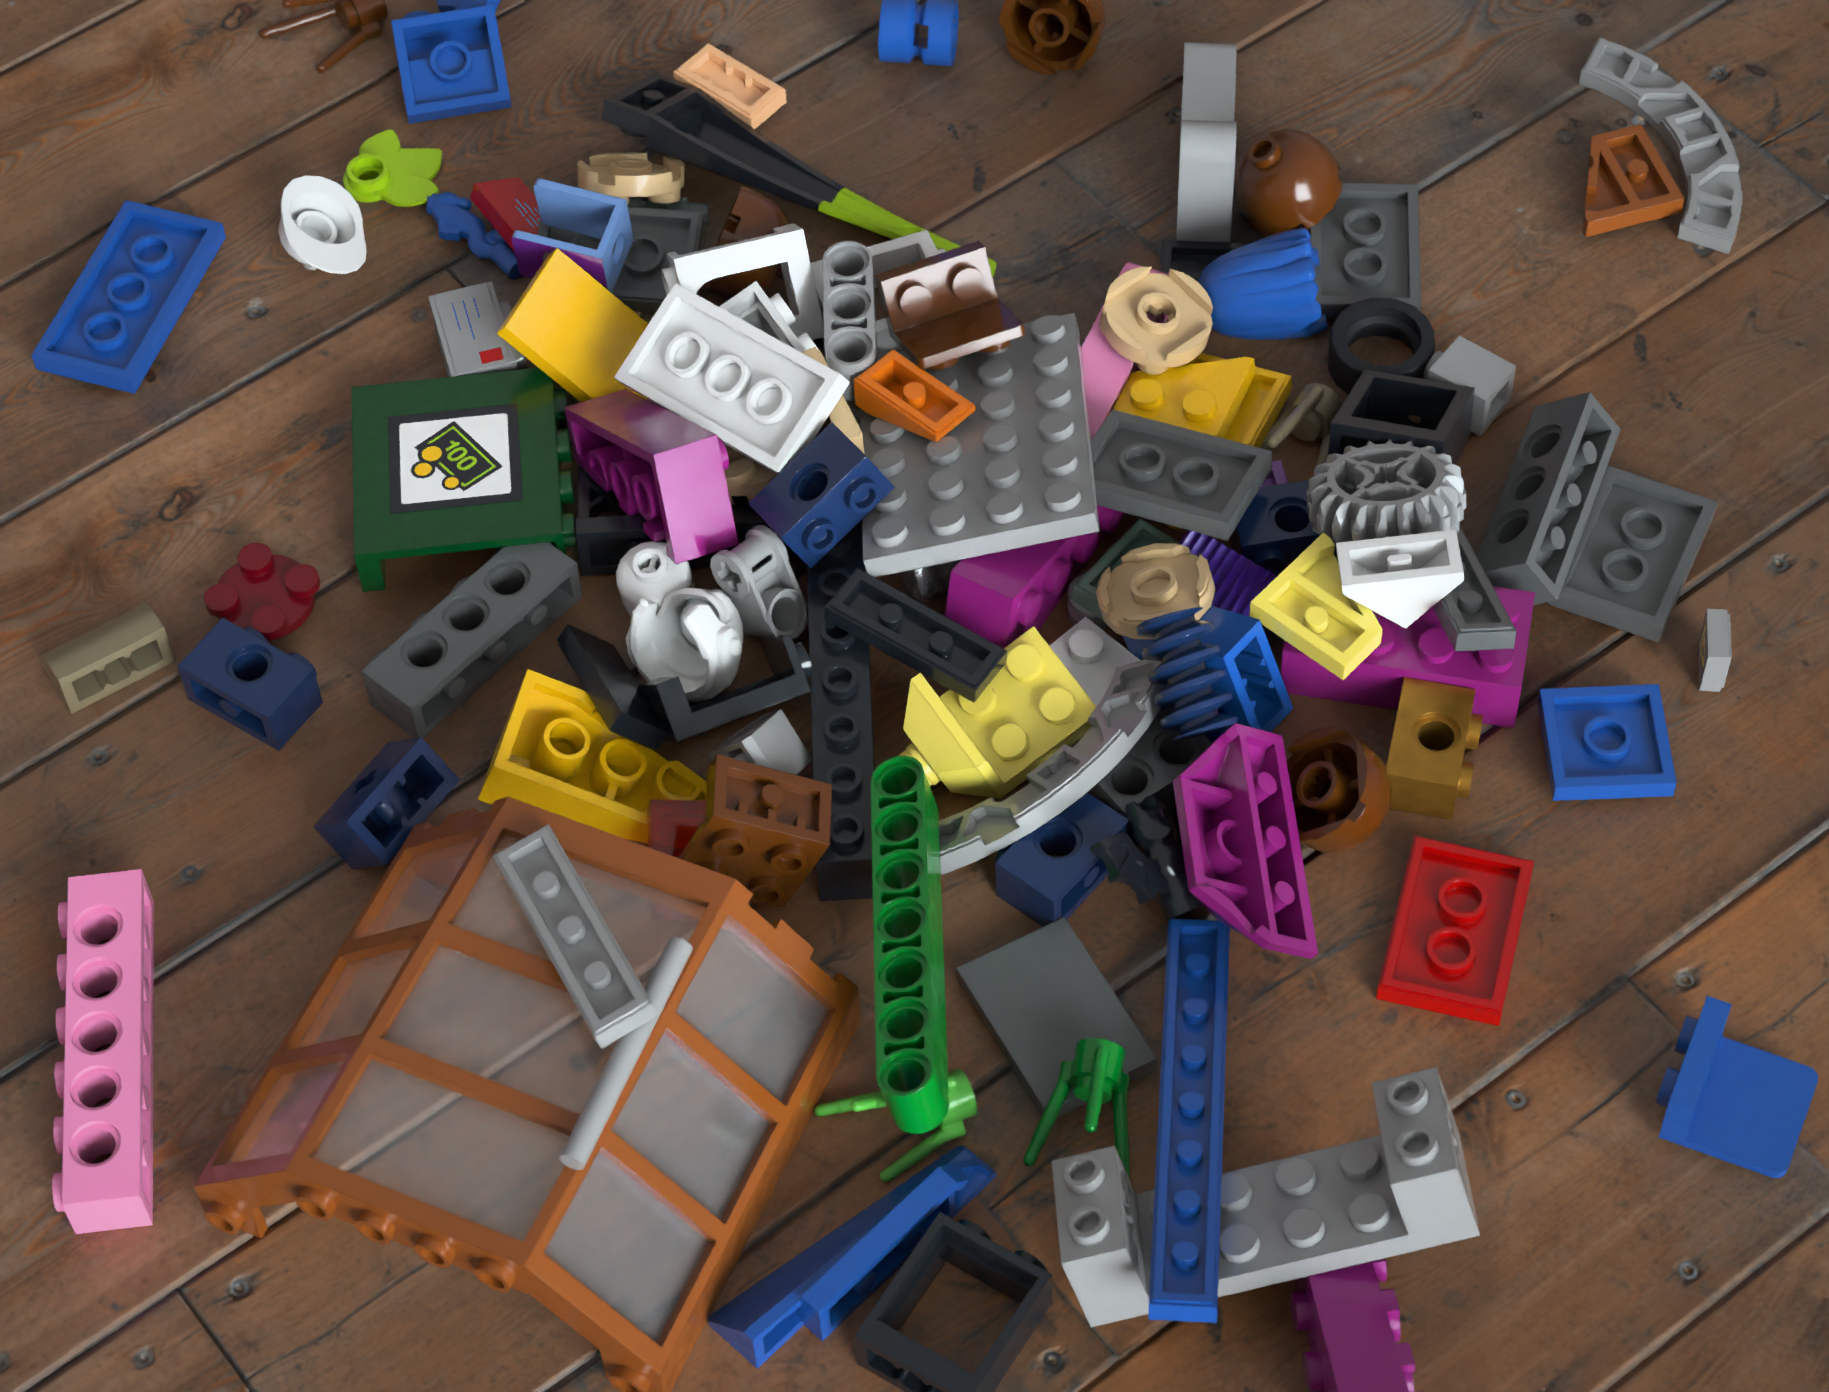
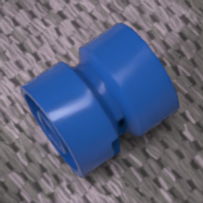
[878,0,959,66]

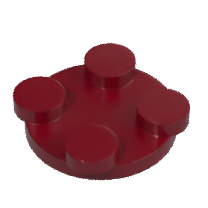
[204,543,320,641]

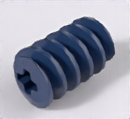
[1136,607,1239,741]

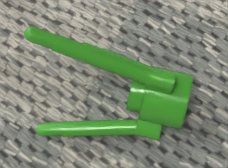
[814,1068,977,1182]

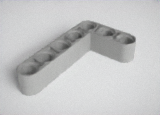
[1176,42,1237,243]

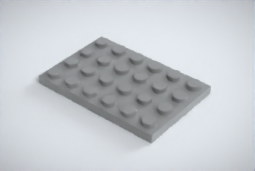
[860,313,1100,577]

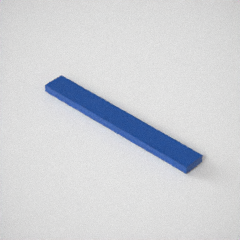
[1148,919,1230,1323]

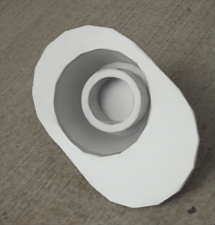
[278,175,367,274]

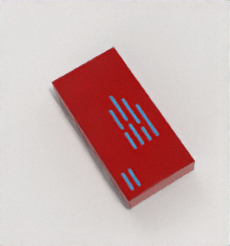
[470,177,540,251]

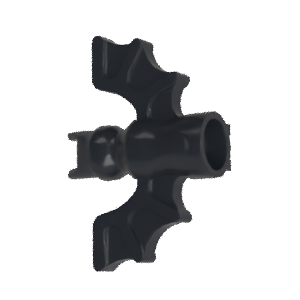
[1090,794,1202,920]

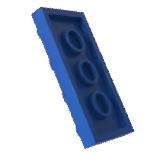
[31,200,226,394]

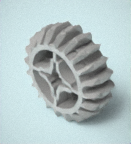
[1306,439,1467,546]

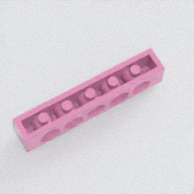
[52,869,154,1234]

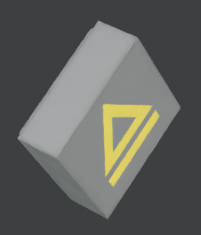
[1698,608,1732,692]

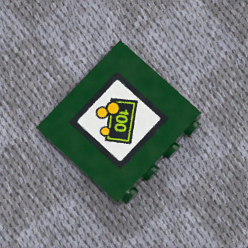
[351,368,577,592]

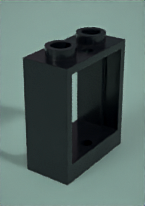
[1328,369,1475,464]
[854,1212,1052,1392]

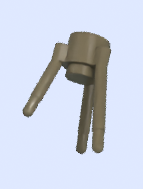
[1260,383,1342,477]

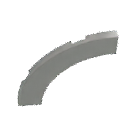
[1579,37,1743,254]
[939,659,1168,875]

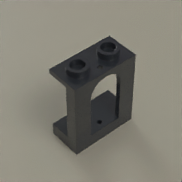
[639,634,813,742]

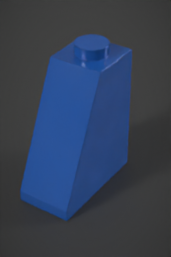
[1122,606,1293,732]

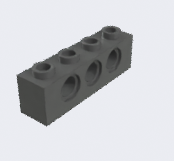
[1477,392,1621,605]
[362,542,583,738]

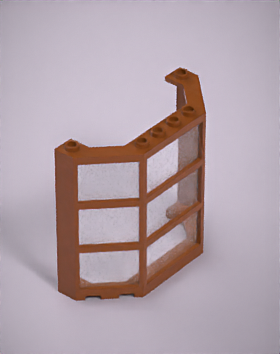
[194,797,861,1392]

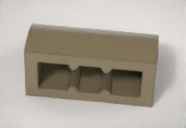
[38,602,176,714]

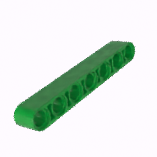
[871,756,949,1134]

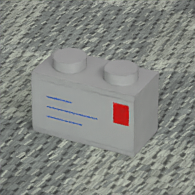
[428,281,528,377]

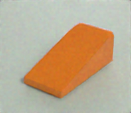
[854,349,976,442]

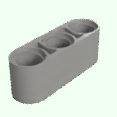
[822,241,877,401]

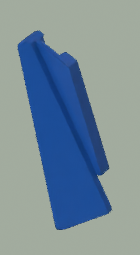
[707,1146,996,1369]

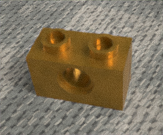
[1386,677,1483,820]

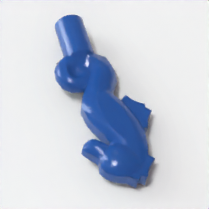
[426,192,522,280]

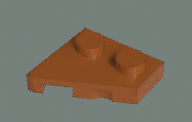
[1582,124,1684,237]

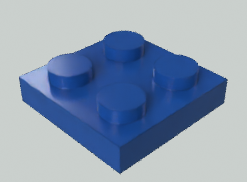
[1537,684,1677,801]

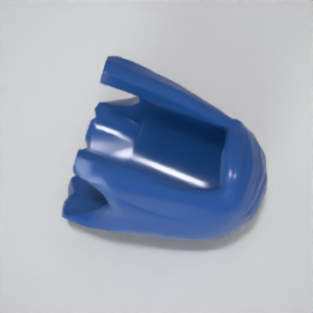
[1197,228,1328,340]

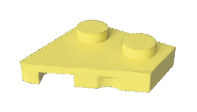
[1249,533,1383,680]

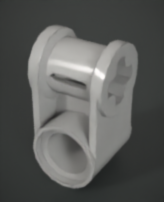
[710,525,808,640]

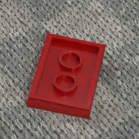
[1376,835,1535,1026]

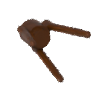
[259,0,388,73]

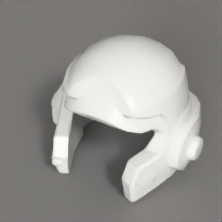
[626,587,744,702]

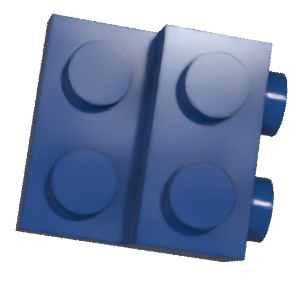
[391,3,512,124]

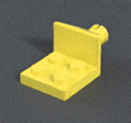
[898,626,1096,799]

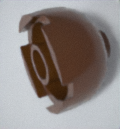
[999,0,1106,75]
[1233,129,1343,237]
[703,185,789,297]
[1286,727,1392,853]

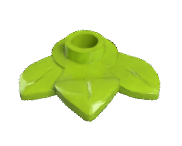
[343,129,443,207]

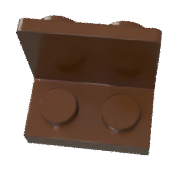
[875,241,1025,370]
[678,754,832,907]

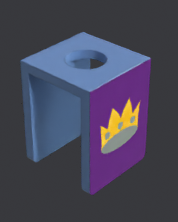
[511,178,634,293]

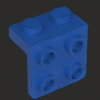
[1656,996,1818,1178]

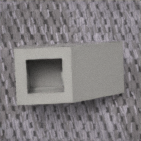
[706,709,813,775]

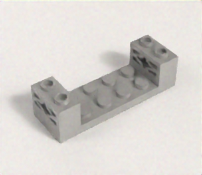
[1052,1067,1480,1327]

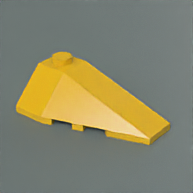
[478,669,707,851]

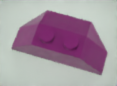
[1173,723,1318,959]

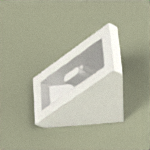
[1336,529,1464,628]

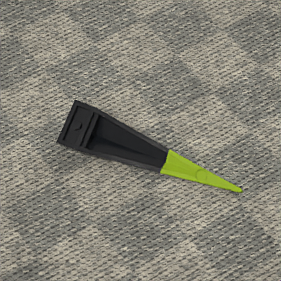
[602,73,997,277]

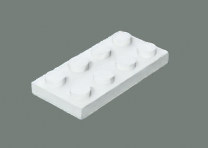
[614,283,850,475]

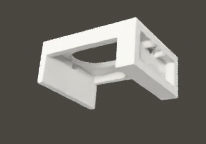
[661,223,824,340]

